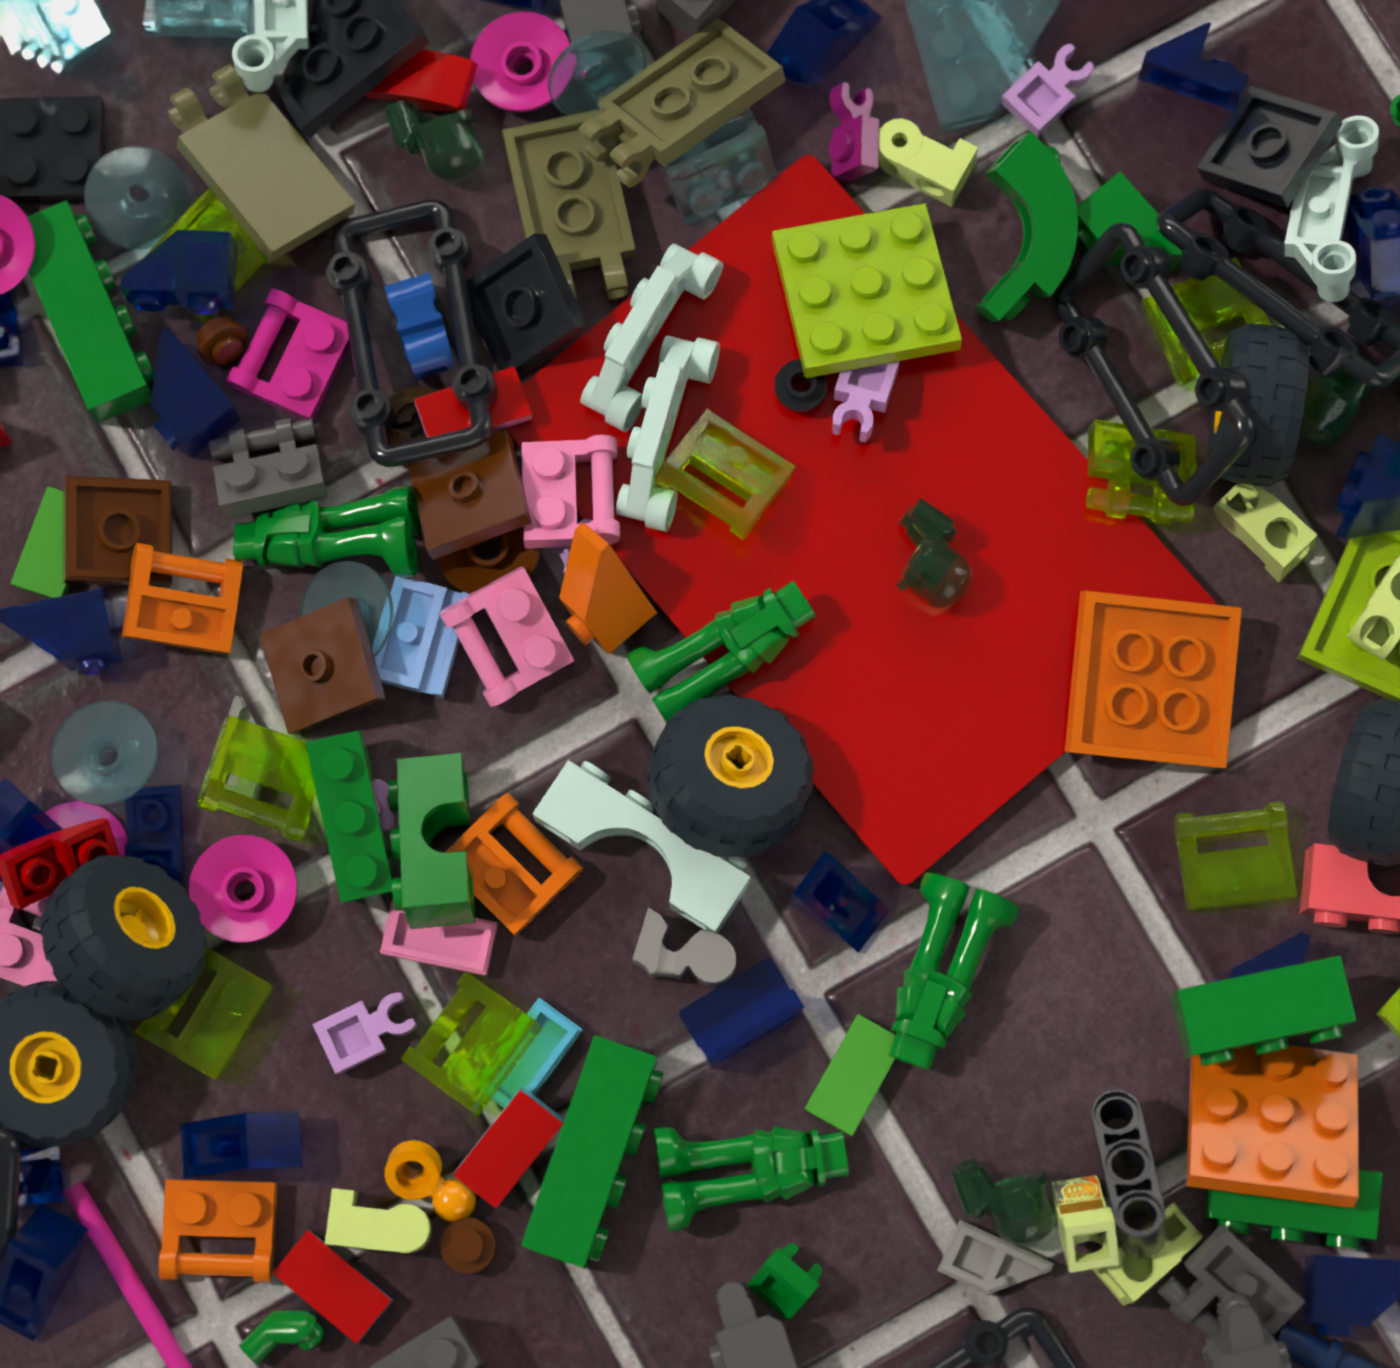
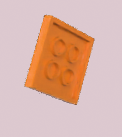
[1065,591,1242,768]
[1186,1045,1358,1208]

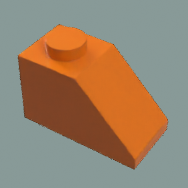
[559,522,657,654]

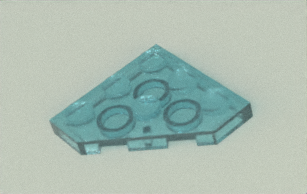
[904,0,1063,132]

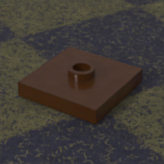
[409,429,532,560]
[63,475,172,587]
[260,597,386,735]

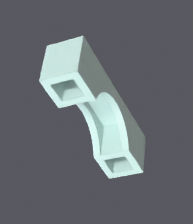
[533,760,751,934]

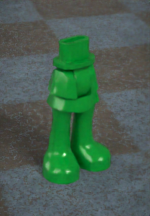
[233,486,421,578]
[626,580,816,723]
[888,872,1020,1071]
[654,1126,849,1233]

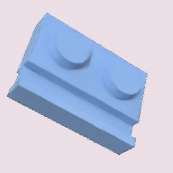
[373,576,469,699]

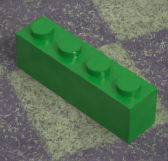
[28,200,157,424]
[521,1035,664,1269]

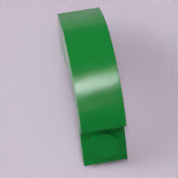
[974,131,1078,323]

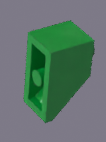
[1076,171,1183,272]

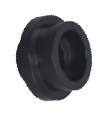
[774,360,827,413]

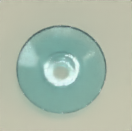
[547,30,646,116]
[84,146,189,250]
[299,561,394,657]
[51,700,158,805]

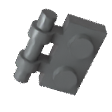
[209,418,327,519]
[1158,1223,1306,1343]

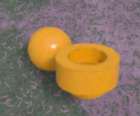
[384,1141,476,1223]

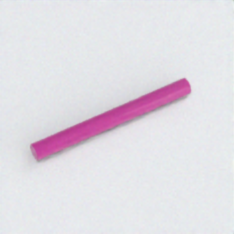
[63,1181,193,1368]

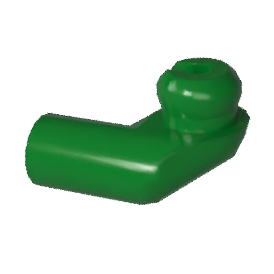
[238,1310,324,1365]

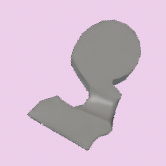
[632,907,736,987]

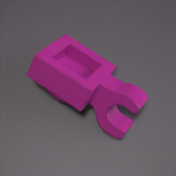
[829,82,879,183]

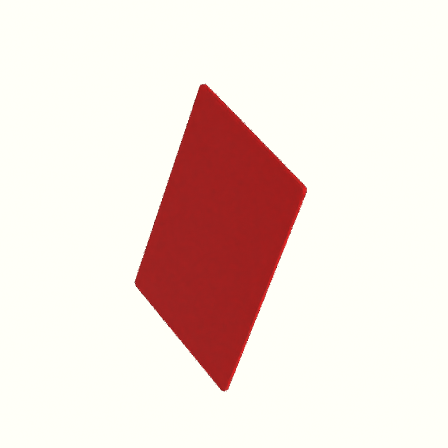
[504,155,1218,886]

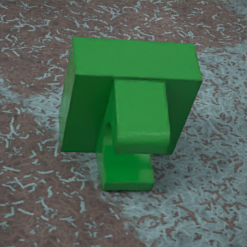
[747,1243,822,1321]

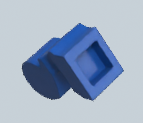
[384,272,456,381]

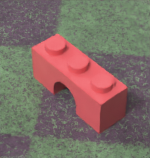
[1299,843,1400,935]

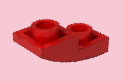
[365,49,478,112]
[0,818,120,910]

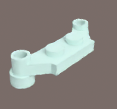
[232,0,309,92]
[1285,116,1379,302]
[580,243,723,432]
[616,336,720,532]

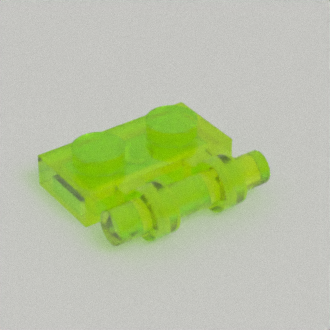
[1086,420,1196,525]

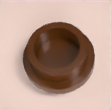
[196,316,248,365]
[440,1218,496,1274]

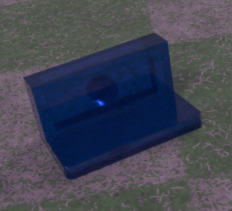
[679,958,805,1068]

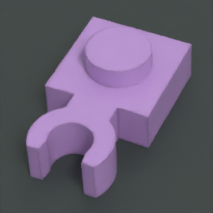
[1000,43,1094,137]
[832,361,900,442]
[312,993,417,1075]

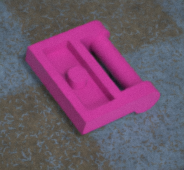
[225,289,350,421]

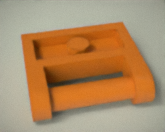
[121,542,243,655]
[445,793,584,937]
[159,1179,278,1283]

